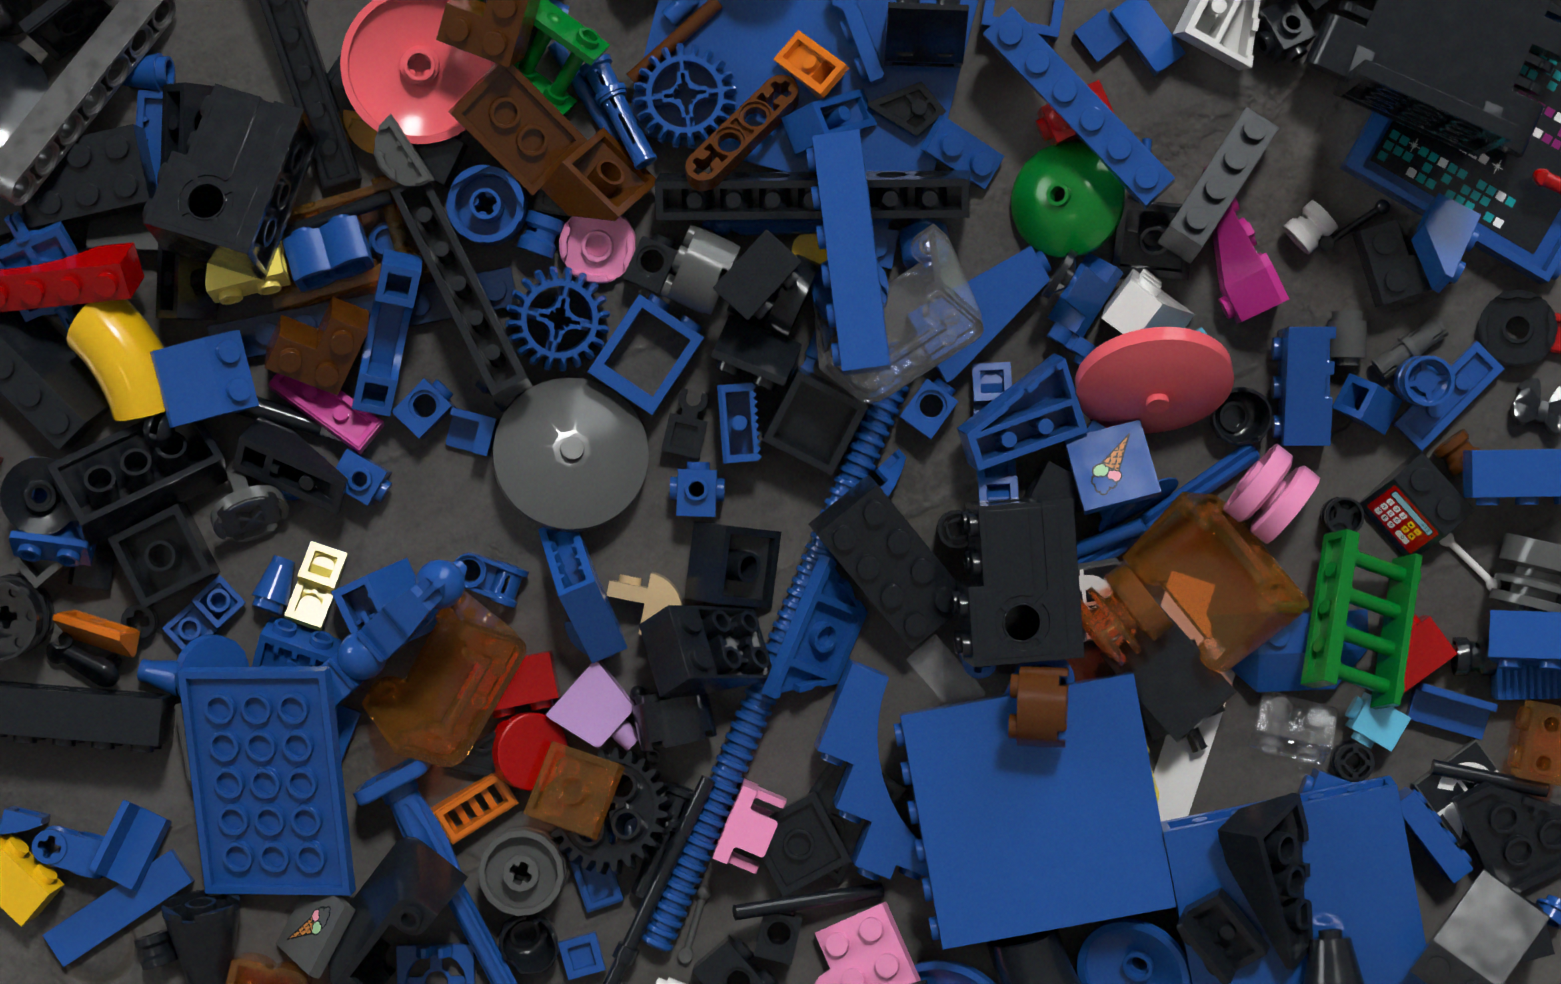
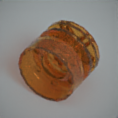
[1080,561,1174,666]

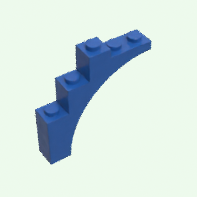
[814,659,928,881]

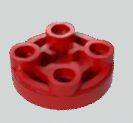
[492,712,568,791]

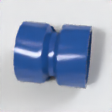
[1394,356,1455,406]

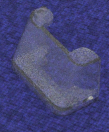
[813,223,984,403]

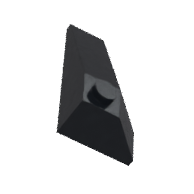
[1217,793,1313,970]

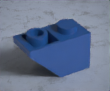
[1411,193,1481,293]

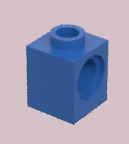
[899,377,958,440]
[391,378,456,439]

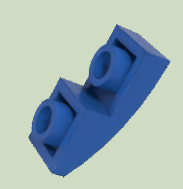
[162,575,246,651]

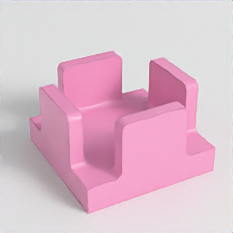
[712,778,787,874]

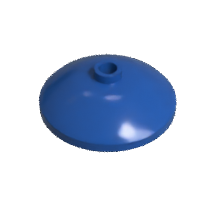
[1077,918,1192,984]

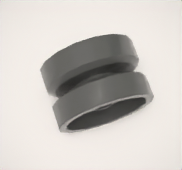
[478,825,568,916]

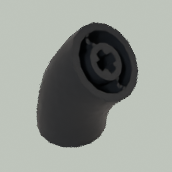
[986,929,1082,984]

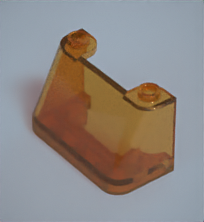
[1123,492,1309,672]
[362,590,527,767]

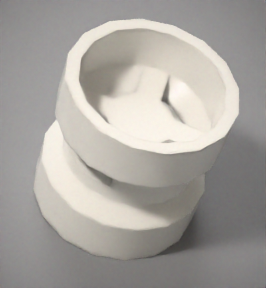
[1283,200,1338,255]

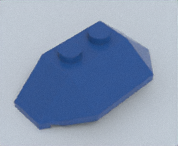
[1212,609,1369,692]

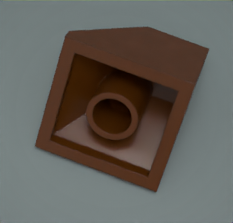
[541,128,656,221]

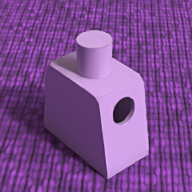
[546,660,638,752]

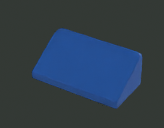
[1109,0,1186,77]

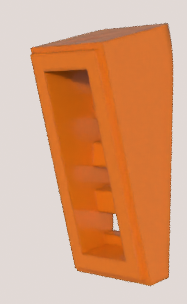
[431,772,519,844]

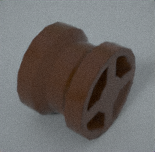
[1433,429,1481,477]

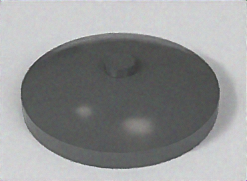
[492,378,649,532]

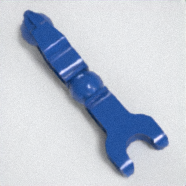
[321,559,467,726]

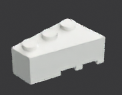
[1173,0,1261,70]
[1102,269,1195,334]

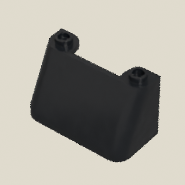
[328,836,468,984]

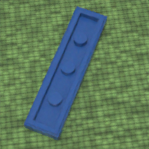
[42,848,194,967]

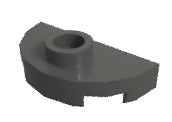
[374,114,436,186]

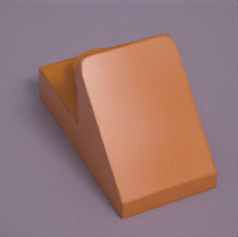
[773,30,849,99]

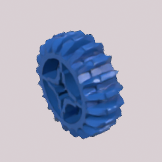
[633,43,738,149]
[505,266,610,371]

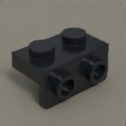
[1176,887,1270,984]

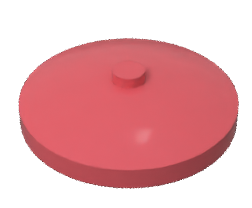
[340,0,495,144]
[1075,327,1234,434]

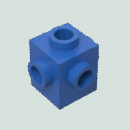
[670,461,725,517]

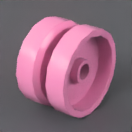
[1223,444,1320,544]

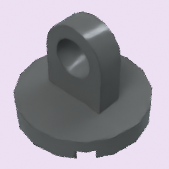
[210,469,289,542]

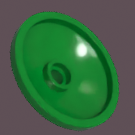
[1011,142,1125,258]

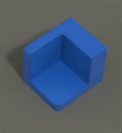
[446,407,500,457]

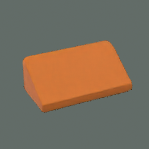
[53,610,140,658]

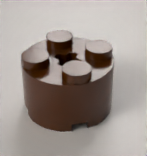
[1008,666,1069,748]

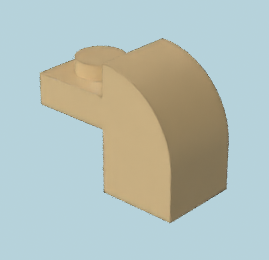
[606,572,683,635]

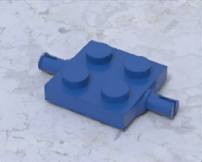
[0,211,78,332]

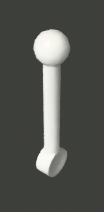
[1439,532,1502,591]

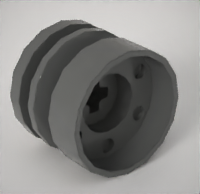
[1489,533,1561,612]

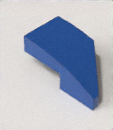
[875,449,906,497]

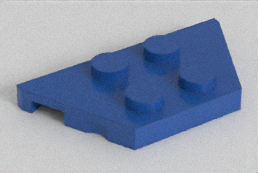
[761,554,868,699]

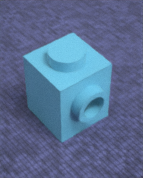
[1345,692,1411,752]

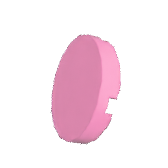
[559,215,636,284]

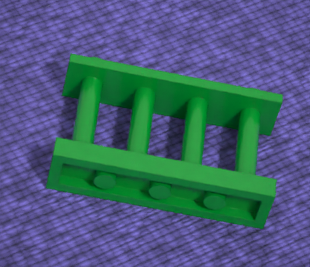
[479,0,610,118]
[1301,529,1423,709]

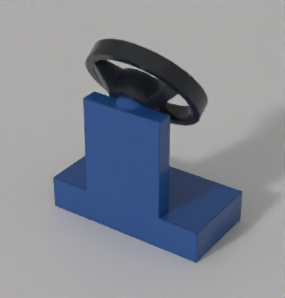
[1042,249,1123,338]

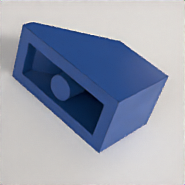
[781,88,877,154]

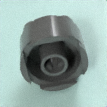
[660,224,741,316]

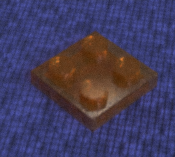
[523,741,625,840]

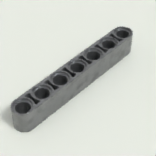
[0,0,176,206]

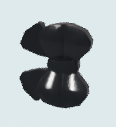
[1511,378,1561,436]

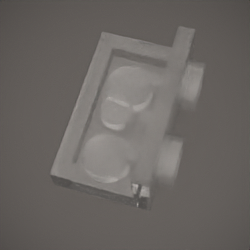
[1248,692,1338,765]

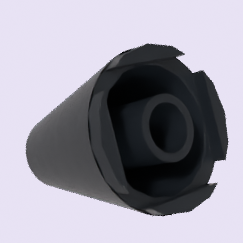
[161,890,241,984]
[1304,929,1365,984]

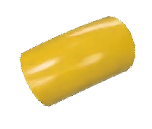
[66,299,165,421]

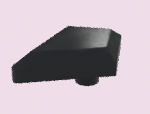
[868,81,946,137]

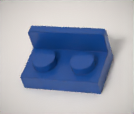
[252,617,342,667]

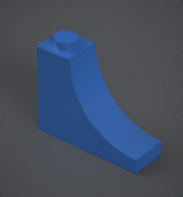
[538,527,628,663]

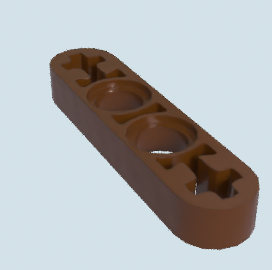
[685,75,799,191]

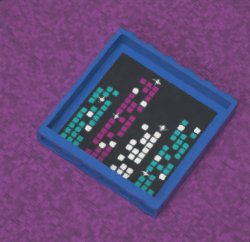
[1339,15,1561,285]

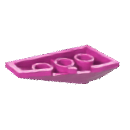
[1204,165,1289,324]

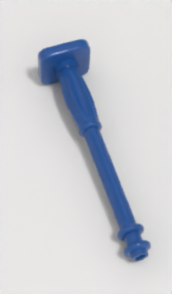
[352,750,518,984]

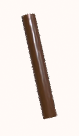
[626,0,723,83]

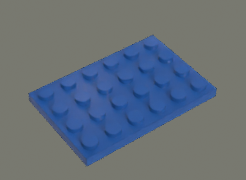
[178,666,356,896]

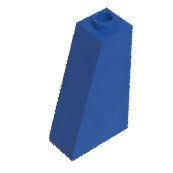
[908,246,1052,383]

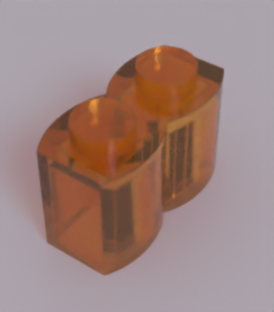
[226,952,313,984]

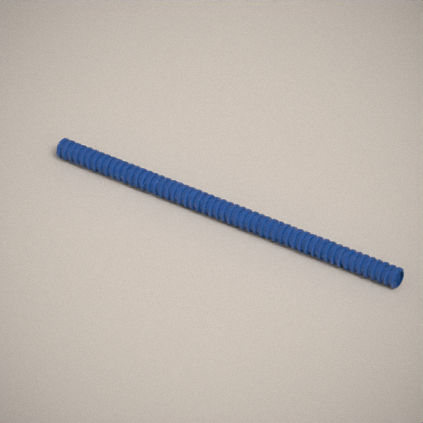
[642,341,923,952]

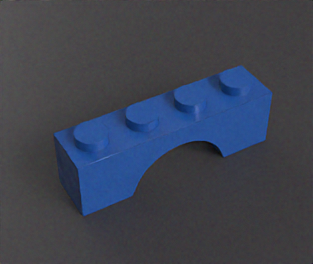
[352,249,423,417]

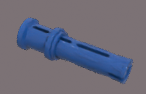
[579,54,658,170]

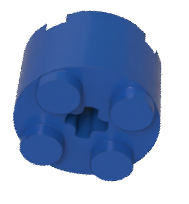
[446,165,528,246]

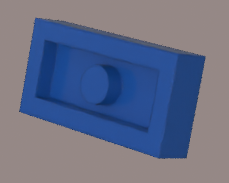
[920,115,1005,189]

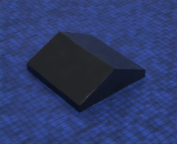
[1111,199,1191,280]

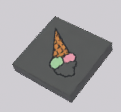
[276,895,356,979]

